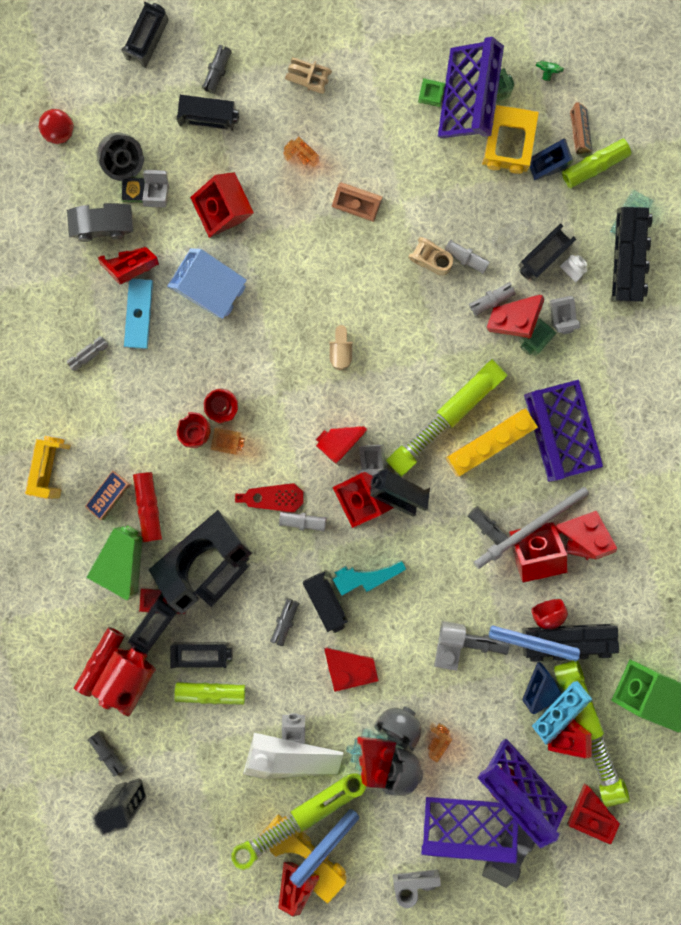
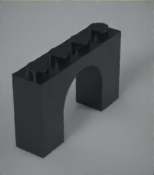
[148,510,253,615]

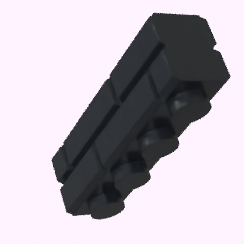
[611,207,653,302]
[522,623,619,662]
[93,778,146,835]

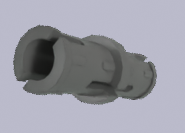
[202,45,232,94]
[467,506,509,545]
[270,598,300,646]
[463,633,510,655]
[87,731,126,777]

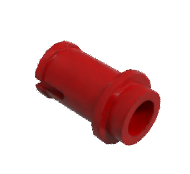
[565,540,593,560]

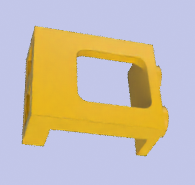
[482,105,539,174]
[25,436,71,499]

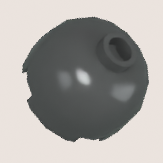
[96,132,145,181]
[374,706,421,751]
[382,748,423,796]

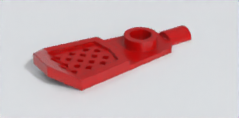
[235,483,304,512]

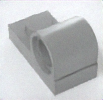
[434,621,466,671]
[393,869,441,908]

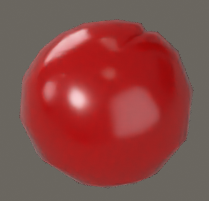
[38,108,74,145]
[203,388,238,423]
[176,412,211,448]
[531,599,568,630]

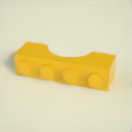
[445,408,538,477]
[260,814,346,904]

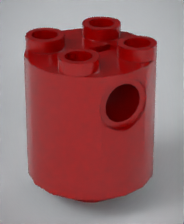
[91,647,156,716]

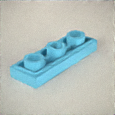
[124,279,153,349]
[532,681,593,744]

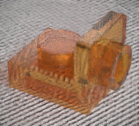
[283,136,319,167]
[210,428,245,455]
[428,723,453,763]

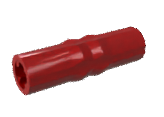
[133,472,162,542]
[74,627,125,697]

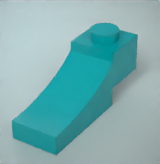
[333,560,406,595]

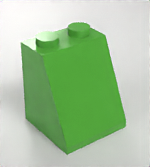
[86,525,142,601]
[611,659,681,733]

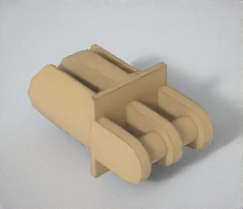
[285,57,332,94]
[329,325,353,370]

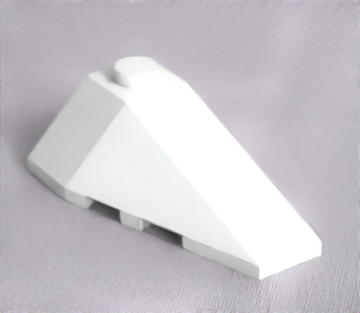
[243,733,343,779]

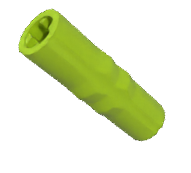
[562,138,632,189]
[174,682,245,705]

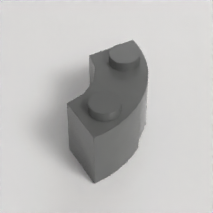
[67,203,133,242]
[482,817,535,888]

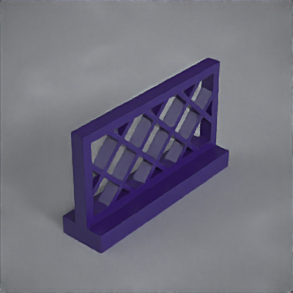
[438,36,504,138]
[524,379,603,482]
[477,738,567,849]
[421,797,518,864]

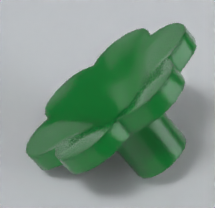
[535,60,564,81]

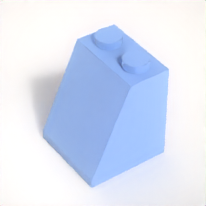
[167,248,246,319]

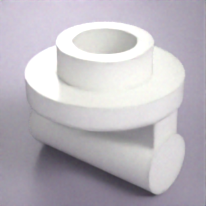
[560,255,587,283]

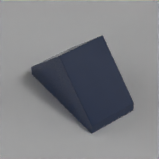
[529,139,573,180]
[522,662,561,714]

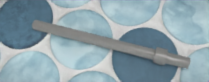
[473,487,589,569]

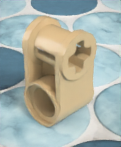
[408,237,453,276]

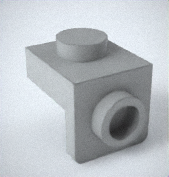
[142,170,169,207]
[549,296,581,334]
[358,444,386,476]
[282,713,305,744]

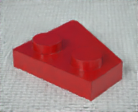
[324,647,379,692]

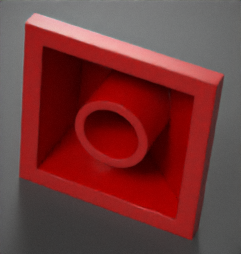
[316,426,367,464]
[332,471,394,528]

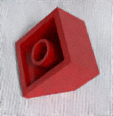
[190,172,254,238]
[509,522,567,583]

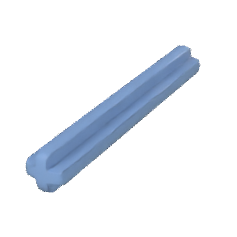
[489,626,580,661]
[290,809,360,887]

